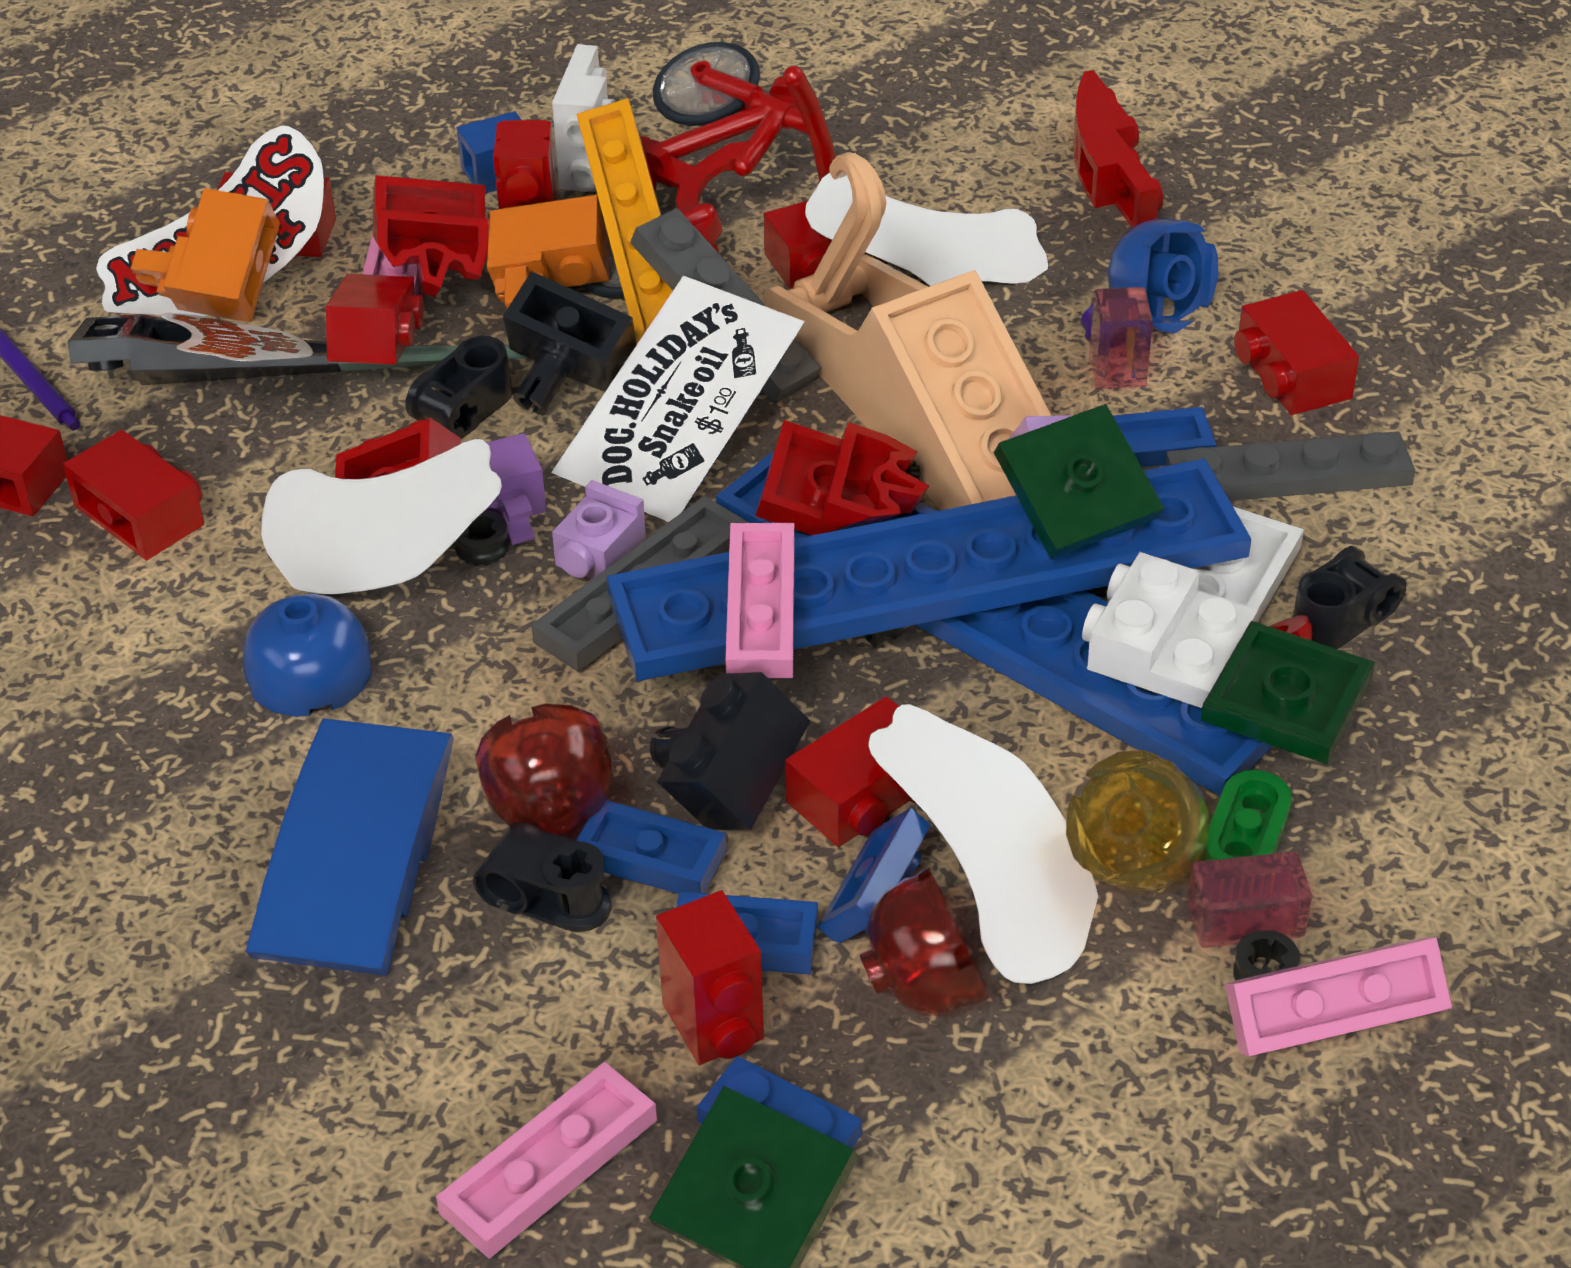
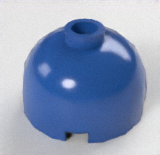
[1108,218,1219,334]
[243,594,372,717]

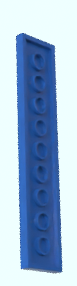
[716,450,1273,796]
[607,459,1251,681]

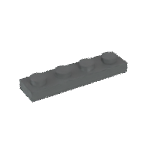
[630,208,822,404]
[1165,431,1415,501]
[531,496,749,672]

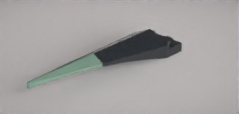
[68,314,528,385]

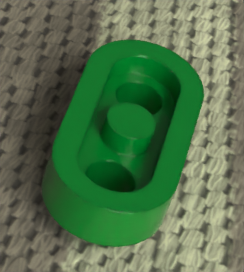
[1202,770,1292,887]

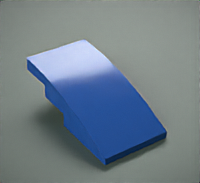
[246,718,454,976]

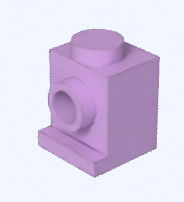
[552,480,646,580]

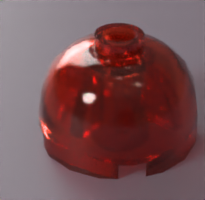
[475,704,614,835]
[860,867,990,1016]

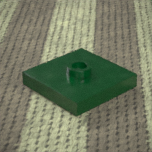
[993,404,1165,559]
[1201,621,1375,764]
[649,1086,859,1268]

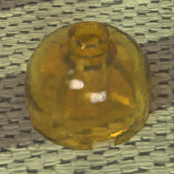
[1066,750,1209,893]

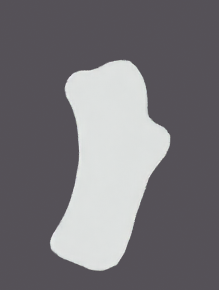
[805,173,1048,286]

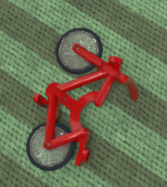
[582,42,836,298]

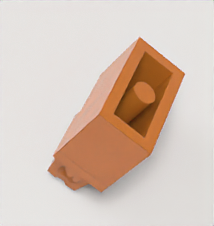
[131,188,280,322]
[487,195,610,309]

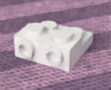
[552,44,615,193]
[1082,552,1258,708]

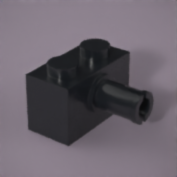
[503,271,636,416]
[650,672,810,830]

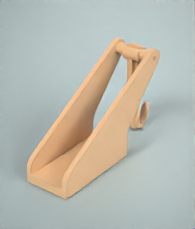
[763,152,1052,510]

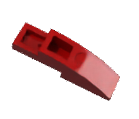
[1073,70,1163,228]

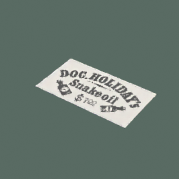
[551,276,805,522]

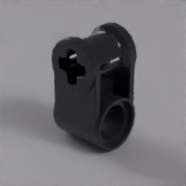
[405,336,513,440]
[1292,546,1407,649]
[473,822,612,932]

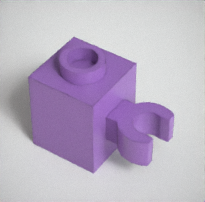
[486,433,546,545]

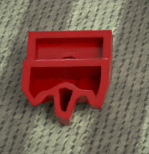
[373,175,489,297]
[755,420,930,535]

